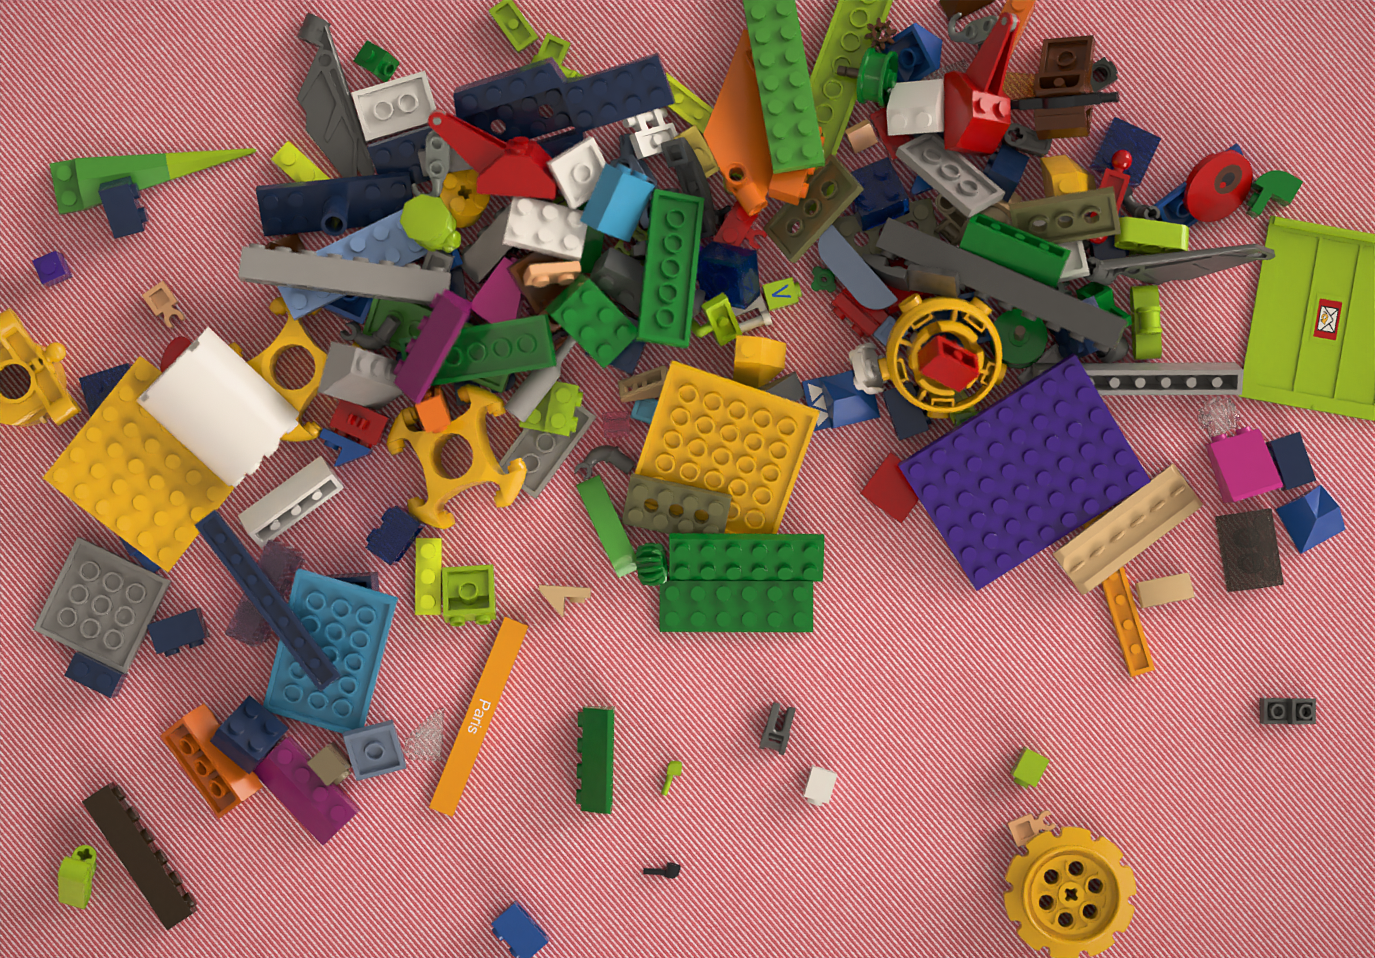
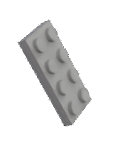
[895,132,1005,218]
[498,406,597,499]

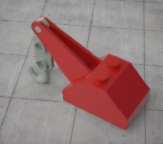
[944,12,1020,157]
[412,108,558,199]

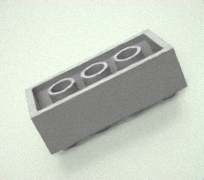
[318,341,404,410]

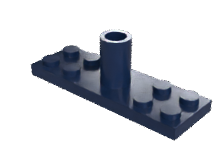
[256,172,414,236]

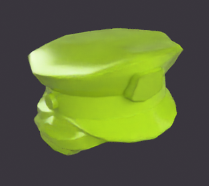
[400,194,461,253]

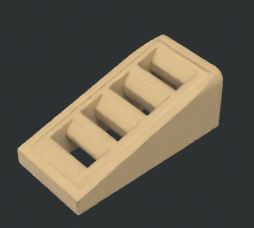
[618,365,668,403]

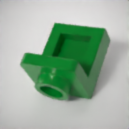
[353,40,400,82]

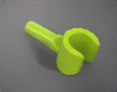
[661,761,682,796]

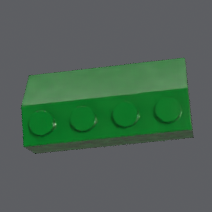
[576,706,615,814]

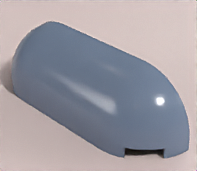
[818,224,898,310]

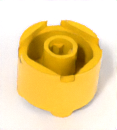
[438,169,490,228]

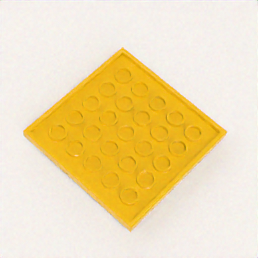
[43,356,246,573]
[635,360,820,534]

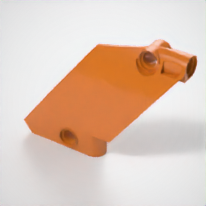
[703,29,773,216]

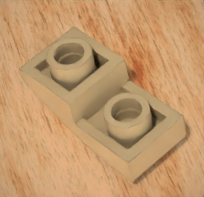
[1135,572,1195,609]

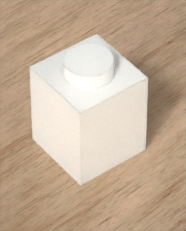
[803,765,838,806]

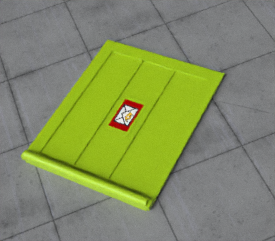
[1238,216,1375,421]

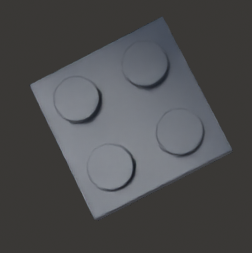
[343,719,407,781]

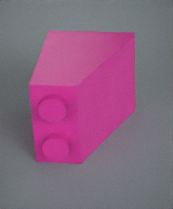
[470,257,524,324]
[1205,426,1283,503]

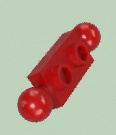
[1089,150,1132,244]

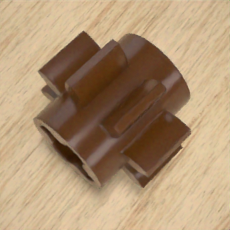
[864,18,897,51]

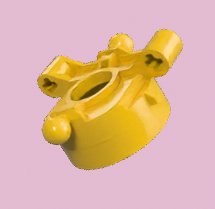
[0,307,81,427]

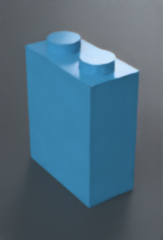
[580,163,655,242]

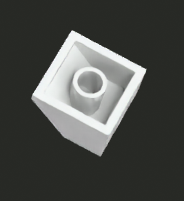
[886,79,944,136]

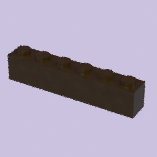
[82,782,198,931]

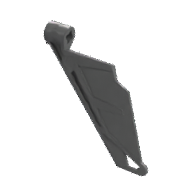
[297,13,375,178]
[1084,244,1275,286]

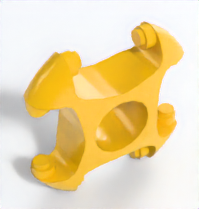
[228,296,367,442]
[386,384,527,530]

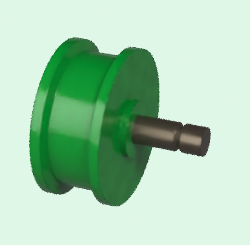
[837,47,898,108]
[990,309,1047,369]

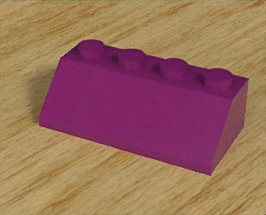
[393,288,472,404]
[253,736,360,846]

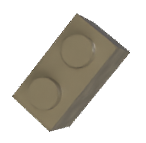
[307,742,352,786]

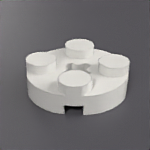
[849,342,888,395]

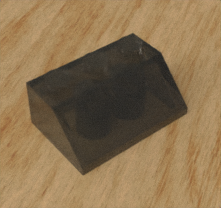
[1215,508,1284,592]

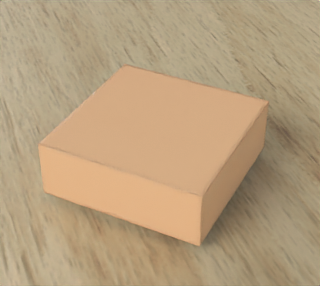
[844,119,878,154]

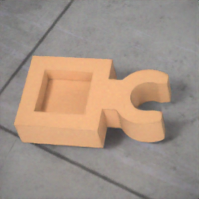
[142,281,186,329]
[1007,810,1056,847]

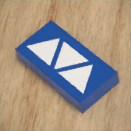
[802,376,831,432]

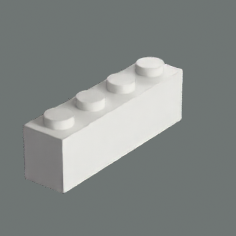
[238,456,344,548]

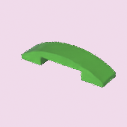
[576,475,637,578]

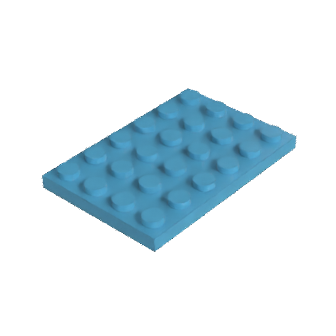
[263,568,398,734]

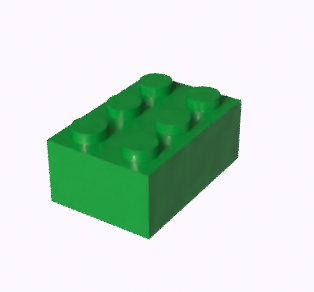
[545,273,637,369]

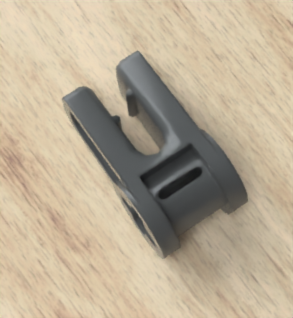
[1001,123,1052,157]
[759,702,796,755]

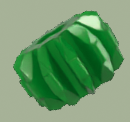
[636,543,669,586]

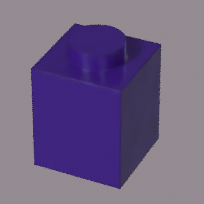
[32,250,73,287]

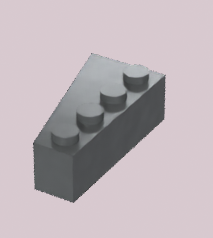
[460,196,554,284]
[589,247,706,319]

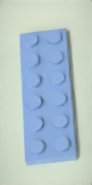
[277,209,428,321]

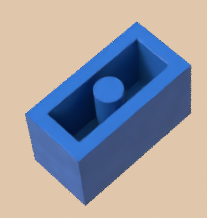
[491,900,550,958]

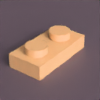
[523,261,581,287]

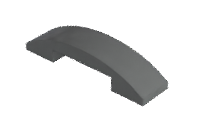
[660,137,716,239]

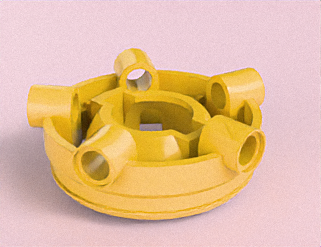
[877,293,1007,419]

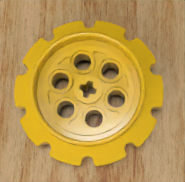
[1003,826,1136,958]

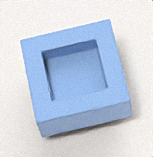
[873,316,909,347]

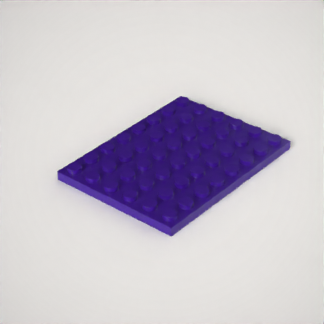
[897,353,1151,591]

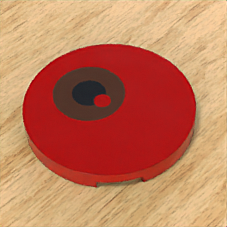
[1182,149,1253,222]

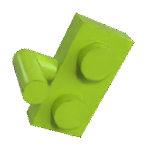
[691,293,742,347]

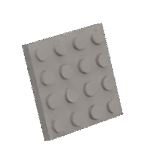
[33,537,171,674]

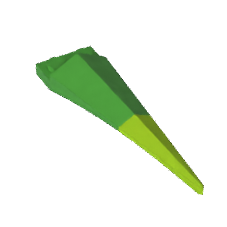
[50,148,257,215]

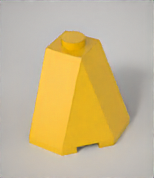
[1040,155,1096,198]
[733,335,786,389]

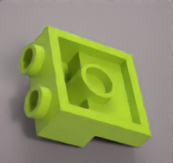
[519,381,583,437]
[442,564,496,627]

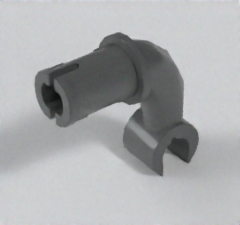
[1122,185,1160,221]
[340,314,401,351]
[574,445,636,480]

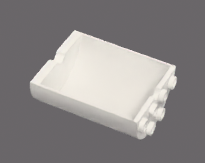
[136,327,299,488]

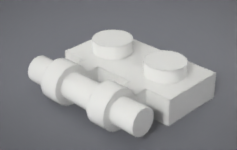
[622,108,678,160]

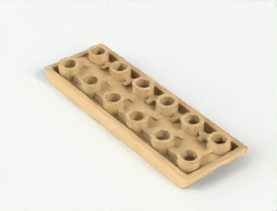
[1052,463,1203,595]

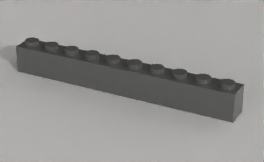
[876,217,1128,353]

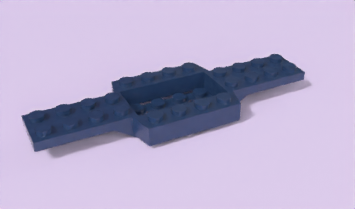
[367,53,675,185]

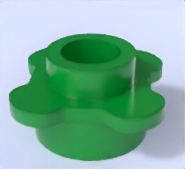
[811,266,836,293]

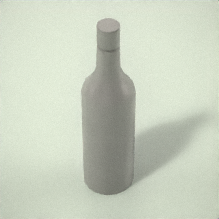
[504,335,576,423]

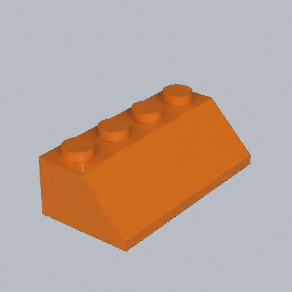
[160,703,263,819]

